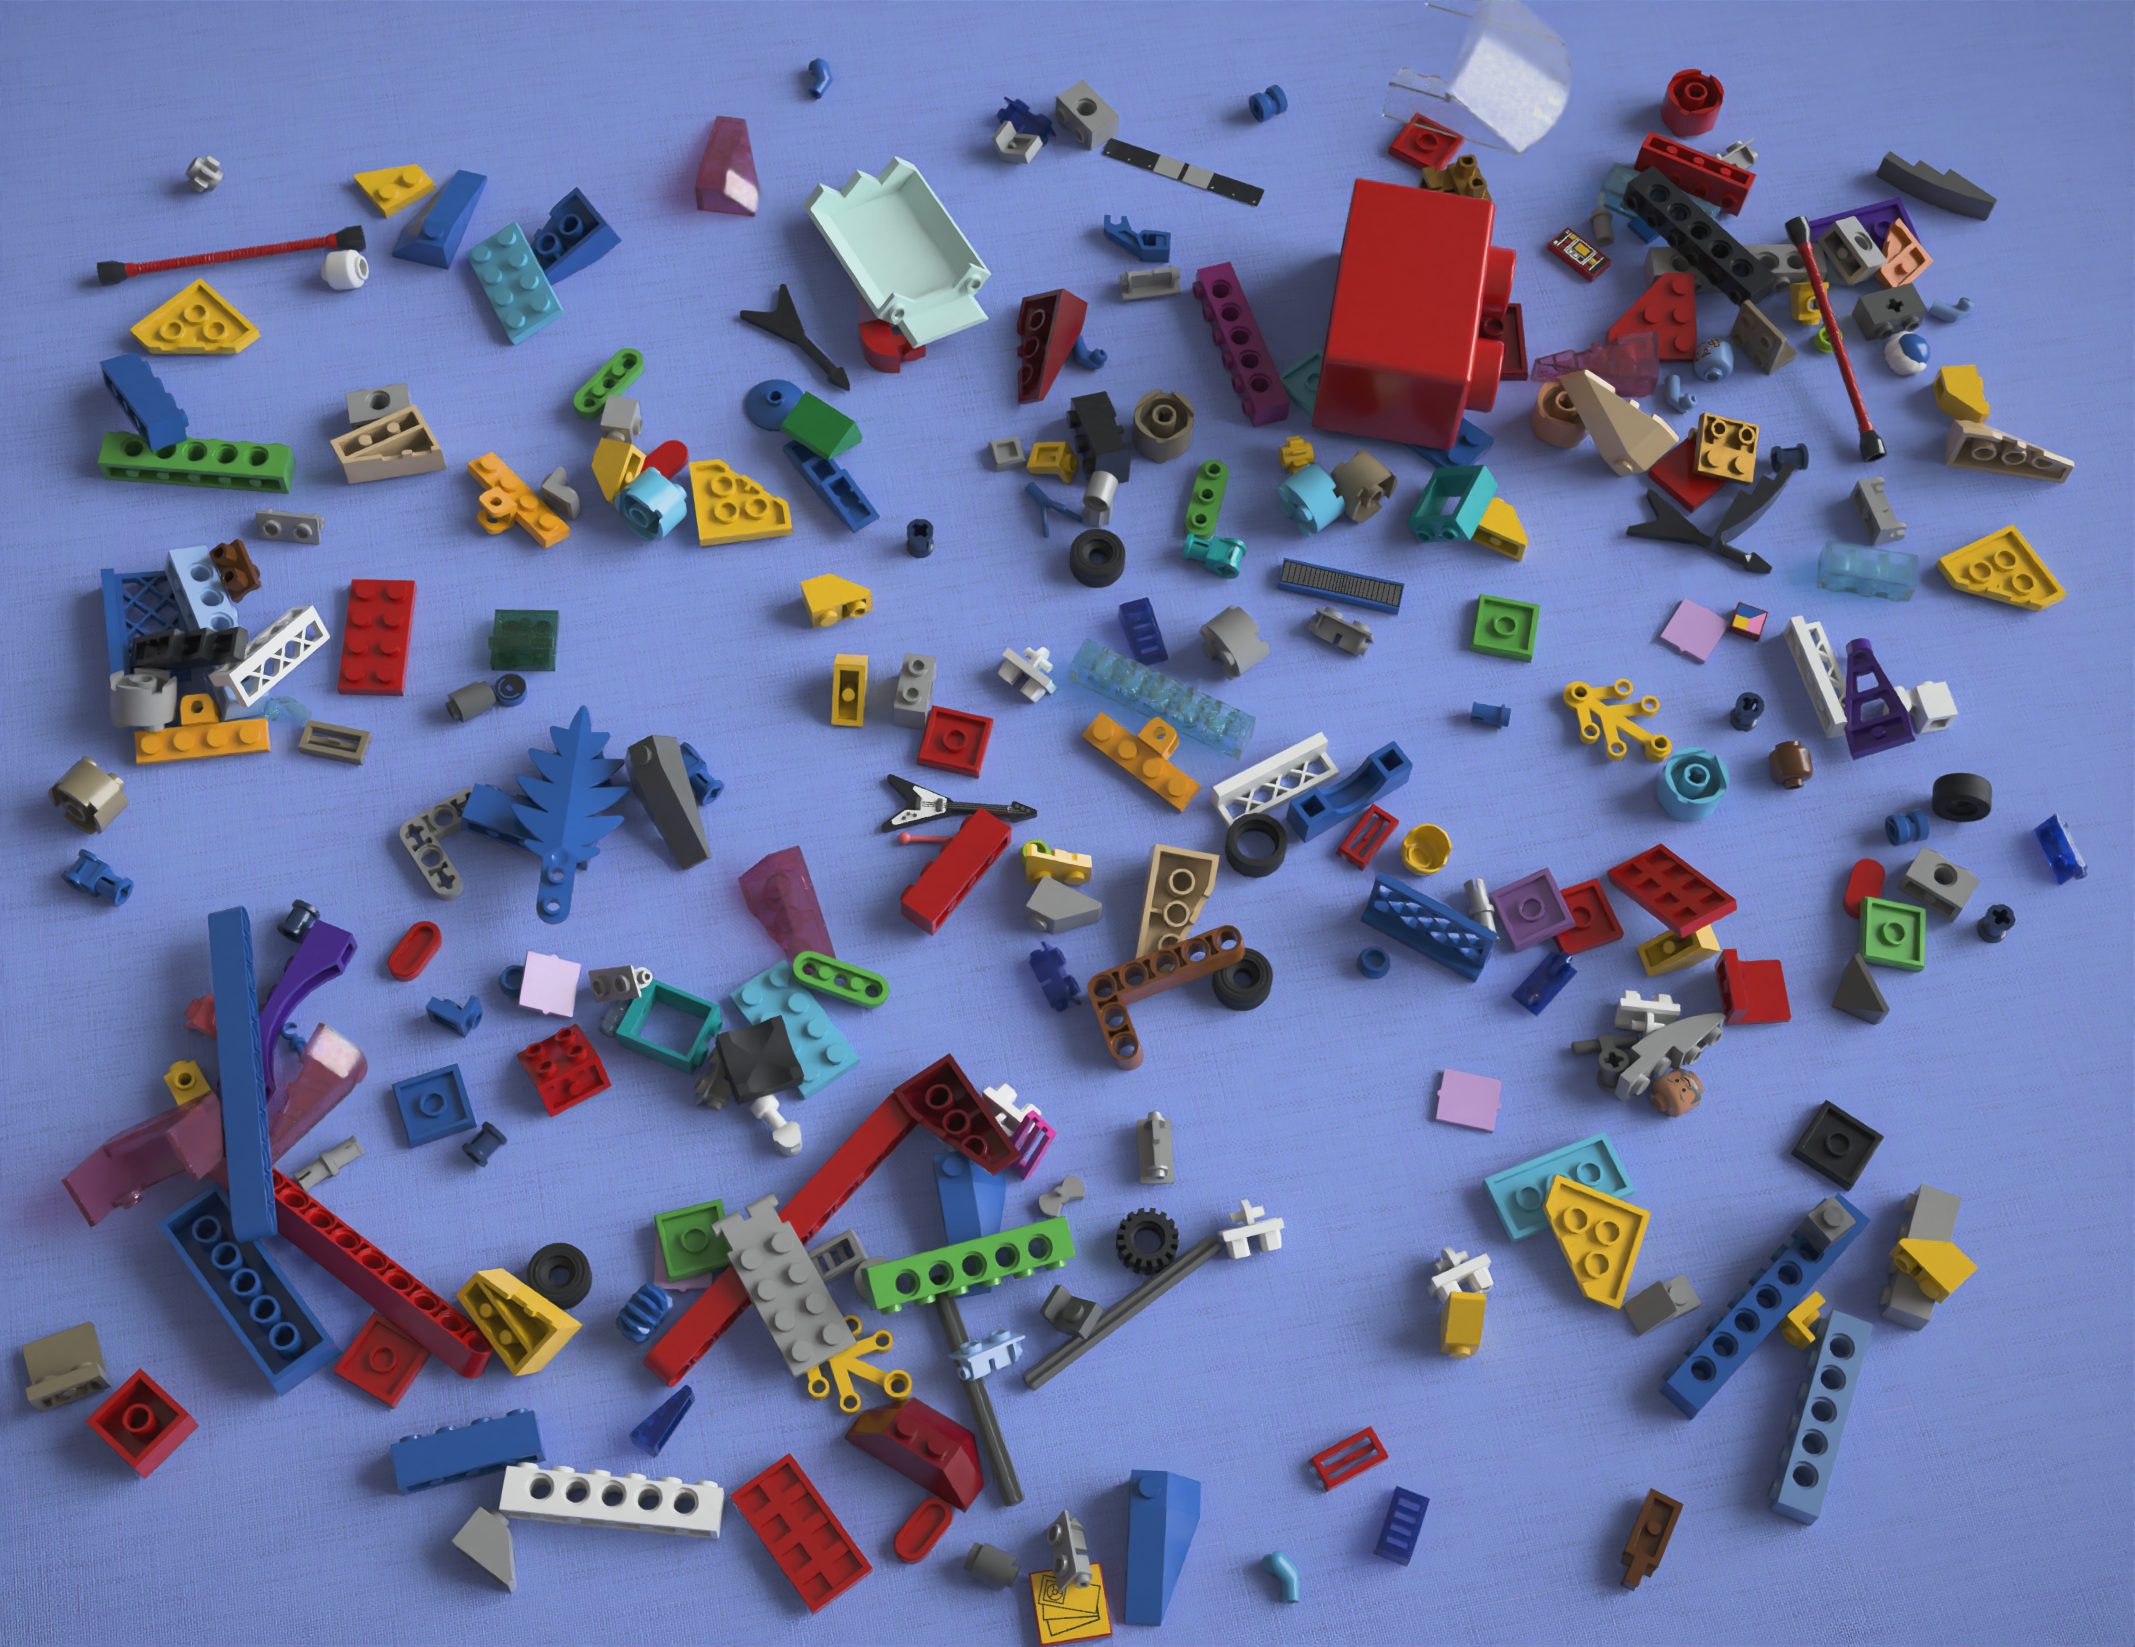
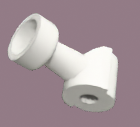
[750,1094,802,1157]

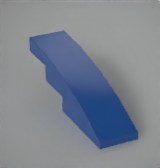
[783,439,880,533]

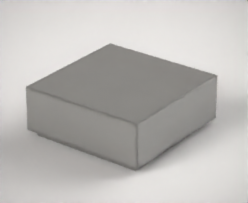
[989,436,1026,472]

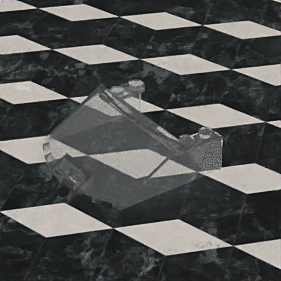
[1382,0,1572,156]

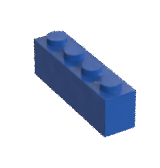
[100,351,189,451]
[461,783,598,871]
[391,1408,546,1496]

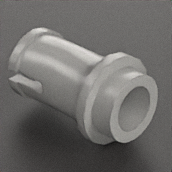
[1589,207,1614,247]

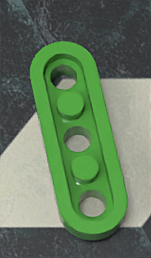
[573,348,644,419]
[1184,460,1229,540]
[792,951,889,1009]

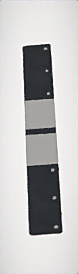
[1103,138,1265,206]

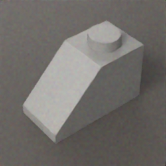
[1025,875,1102,934]
[451,1506,517,1593]

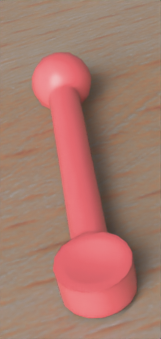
[898,832,958,845]

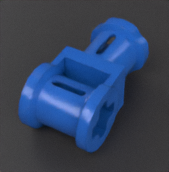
[680,742,724,805]
[61,849,134,906]

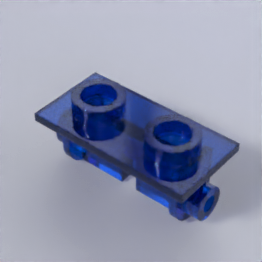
[997,96,1056,147]
[2034,814,2088,885]
[1029,941,1082,1012]
[1511,951,1578,1017]

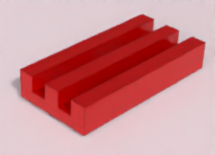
[1336,804,1399,871]
[1309,1426,1389,1492]

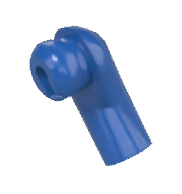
[808,58,833,99]

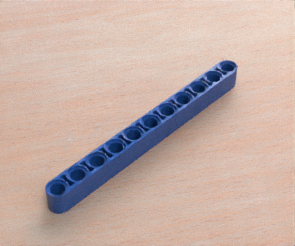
[208,905,277,1244]

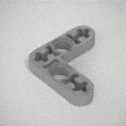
[399,787,473,901]

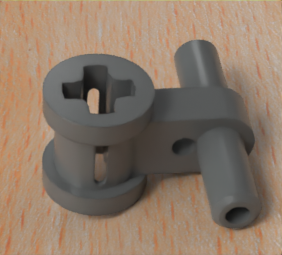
[1571,1034,1639,1092]

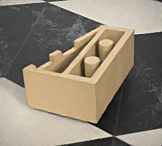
[330,404,447,484]

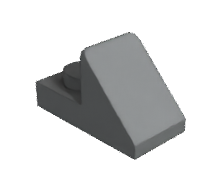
[1622,1274,1702,1336]

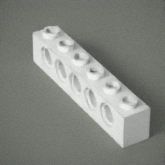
[499,1462,725,1539]

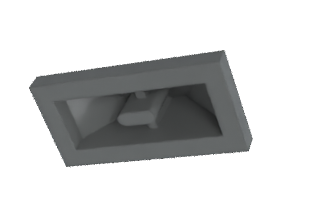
[1831,953,1890,1025]

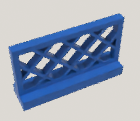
[100,568,192,683]
[1360,871,1498,983]

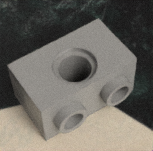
[1055,80,1119,150]
[1816,216,1888,286]
[345,383,412,431]
[894,653,936,731]
[1897,846,1980,922]

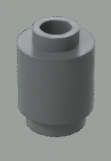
[445,681,496,723]
[963,1542,1020,1591]

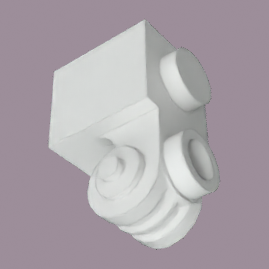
[1883,681,1958,734]

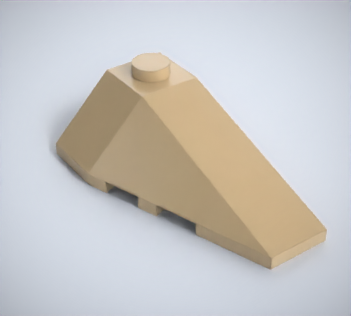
[1560,369,1679,477]
[1945,420,2074,483]
[1134,844,1220,974]

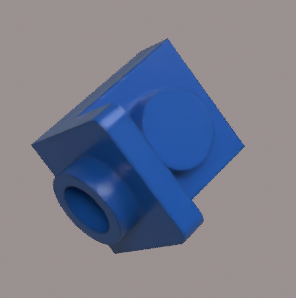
[426,995,483,1038]

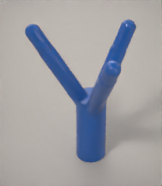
[1025,482,1083,538]

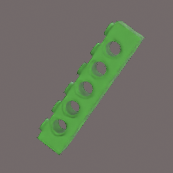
[97,431,296,494]
[860,1216,1076,1315]

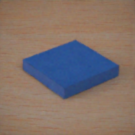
[391,1063,477,1149]

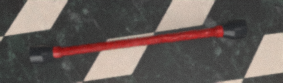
[1784,216,1887,463]
[97,225,366,286]

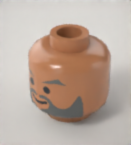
[1651,1068,1703,1118]

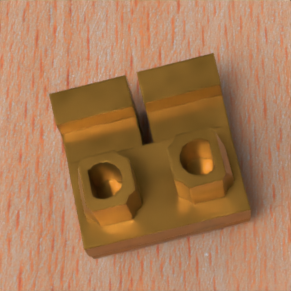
[1418,154,1492,201]

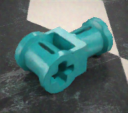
[1182,532,1247,579]

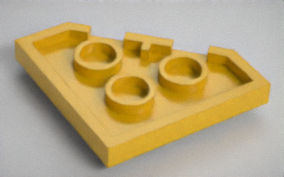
[129,278,261,354]
[689,459,793,546]
[1936,524,2067,612]
[1542,1174,1651,1310]

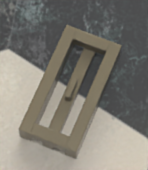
[298,720,372,765]

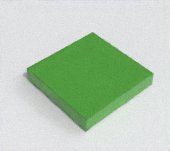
[1469,594,1540,663]
[1859,896,1926,972]
[654,1199,731,1284]

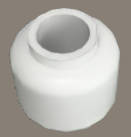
[321,250,369,290]

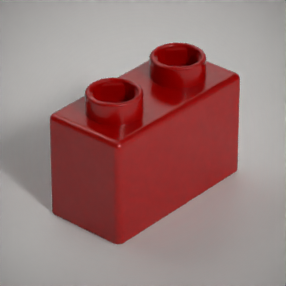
[1311,178,1516,450]

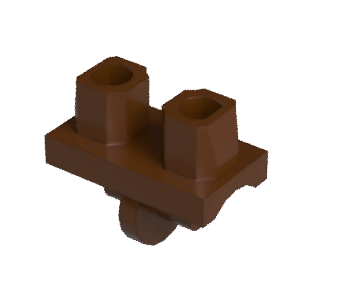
[209,539,261,603]

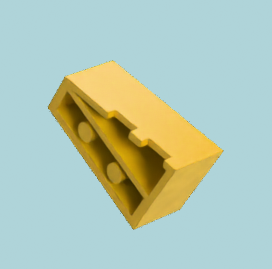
[456,1268,582,1376]

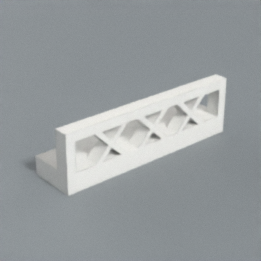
[209,605,331,707]
[1783,615,1863,739]
[1210,732,1339,829]

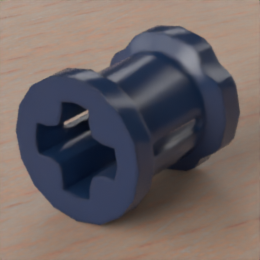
[1770,443,1809,473]
[906,519,934,558]
[1730,692,1765,732]
[277,899,320,943]
[1977,904,2016,943]
[461,1121,507,1168]

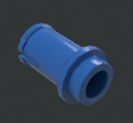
[1470,702,1511,729]

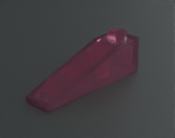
[695,116,760,217]
[1530,331,1659,398]
[738,845,836,975]
[269,1022,368,1165]

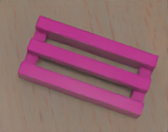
[1010,1110,1057,1181]

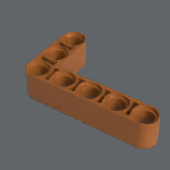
[1087,925,1246,1071]

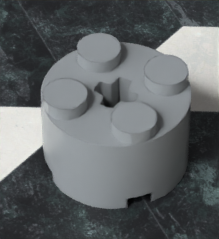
[1199,605,1270,680]
[109,668,177,732]

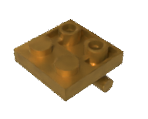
[1688,413,1759,486]

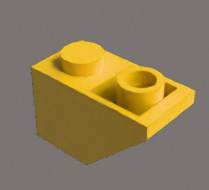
[1932,365,1990,424]
[800,573,872,628]
[1889,1238,1978,1304]

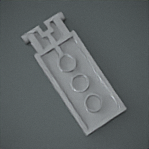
[710,1192,857,1379]

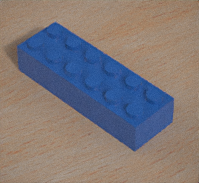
[157,1182,341,1397]

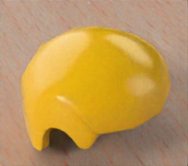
[1400,823,1452,876]

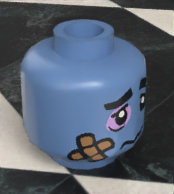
[1694,337,1734,383]

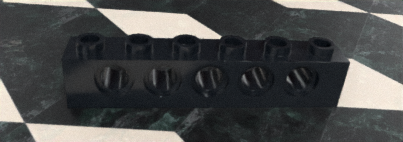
[1622,165,1777,308]

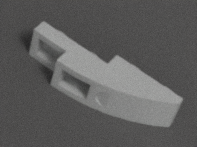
[1614,1012,1725,1102]

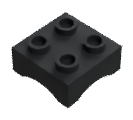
[715,1015,804,1105]

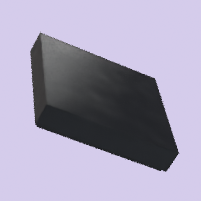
[1791,1100,1884,1192]

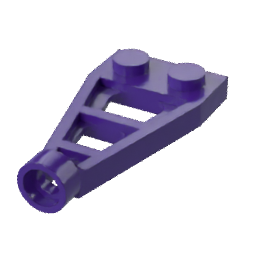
[1844,638,1916,760]

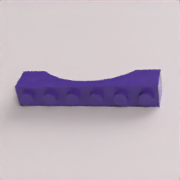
[216,919,358,1106]

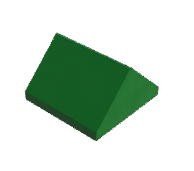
[780,391,863,460]

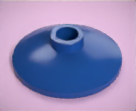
[746,379,803,431]

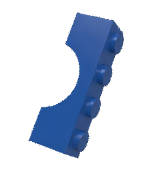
[1286,741,1413,844]

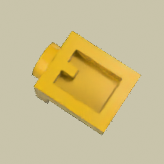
[1026,442,1078,483]
[1778,1291,1826,1351]

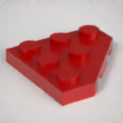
[1606,273,1697,362]

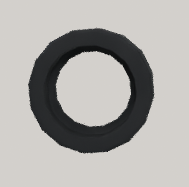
[1225,813,1288,878]

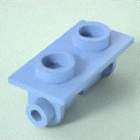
[948,1328,1025,1381]

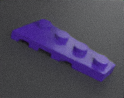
[1809,197,1922,255]

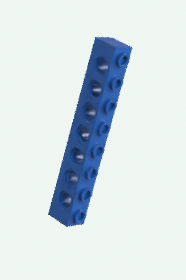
[1659,1193,1871,1420]

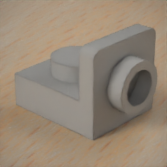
[541,466,581,521]

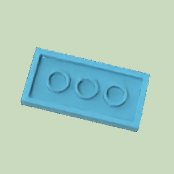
[465,221,565,345]
[729,959,860,1100]
[1482,1131,1636,1244]

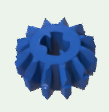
[616,1282,673,1345]

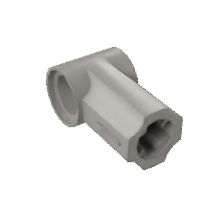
[1082,471,1118,528]

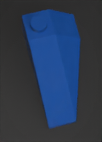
[392,170,488,270]
[530,187,622,286]
[933,1151,1006,1299]
[1124,1469,1201,1626]

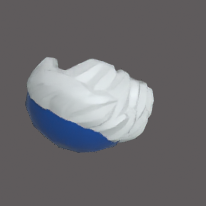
[1884,331,1930,375]

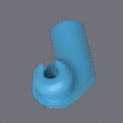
[1262,1551,1299,1604]

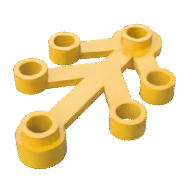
[1563,679,1672,763]
[806,1315,912,1416]

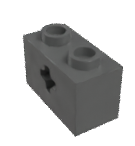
[1852,283,1927,341]

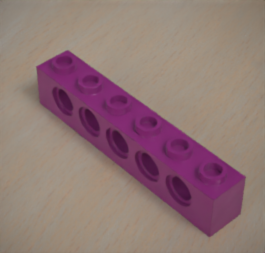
[1192,262,1290,428]

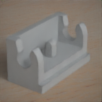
[1850,477,1907,546]

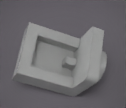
[992,121,1043,164]

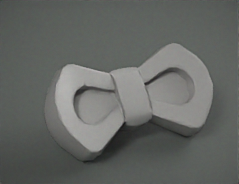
[1038,1175,1085,1218]

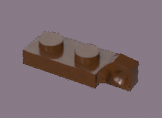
[1620,1488,1684,1592]

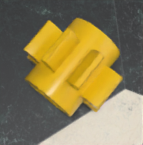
[1279,435,1314,474]

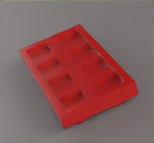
[337,579,417,696]
[1607,843,1737,938]
[730,1453,873,1615]

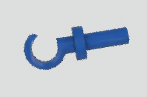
[280,1022,310,1065]

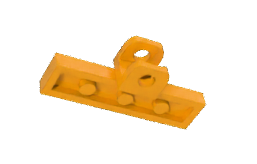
[467,452,570,549]
[134,693,270,765]
[1082,711,1201,813]

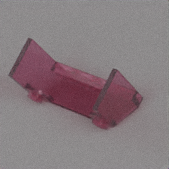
[61,1091,226,1227]

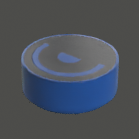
[494,674,528,707]

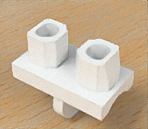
[997,647,1057,703]
[1614,990,1680,1039]
[982,1083,1041,1145]
[1217,1199,1285,1259]
[1427,1247,1493,1304]

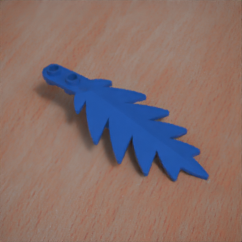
[511,705,629,925]

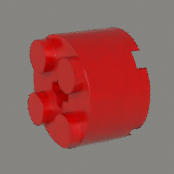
[1660,69,1724,138]

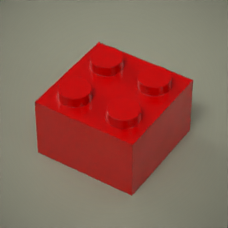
[85,1368,199,1479]

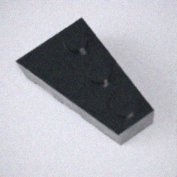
[1066,391,1132,484]

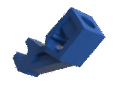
[1103,215,1171,263]

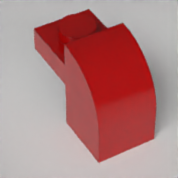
[858,319,926,373]

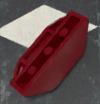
[844,1397,984,1513]

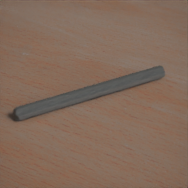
[1023,1235,1220,1391]
[930,1274,1024,1507]

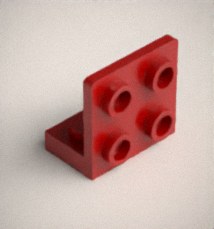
[1715,948,1791,1025]
[517,1024,612,1117]

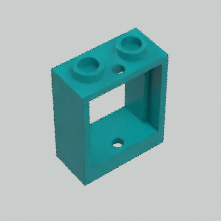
[1407,465,1499,543]
[616,978,723,1075]

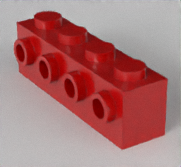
[1631,132,1757,217]
[900,807,1012,936]

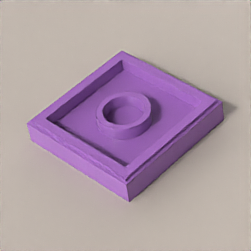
[1489,867,1576,953]

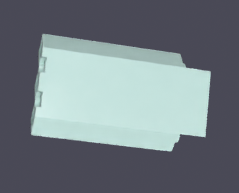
[802,156,991,349]

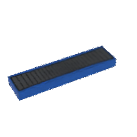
[1277,558,1405,615]

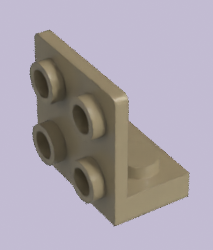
[1729,299,1797,376]
[22,1322,111,1413]

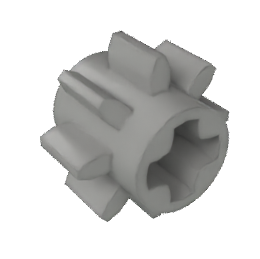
[185,155,223,193]

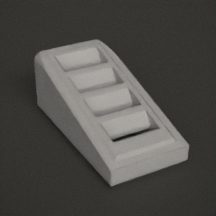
[807,1228,869,1285]

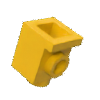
[1790,281,1829,325]
[163,1060,218,1119]

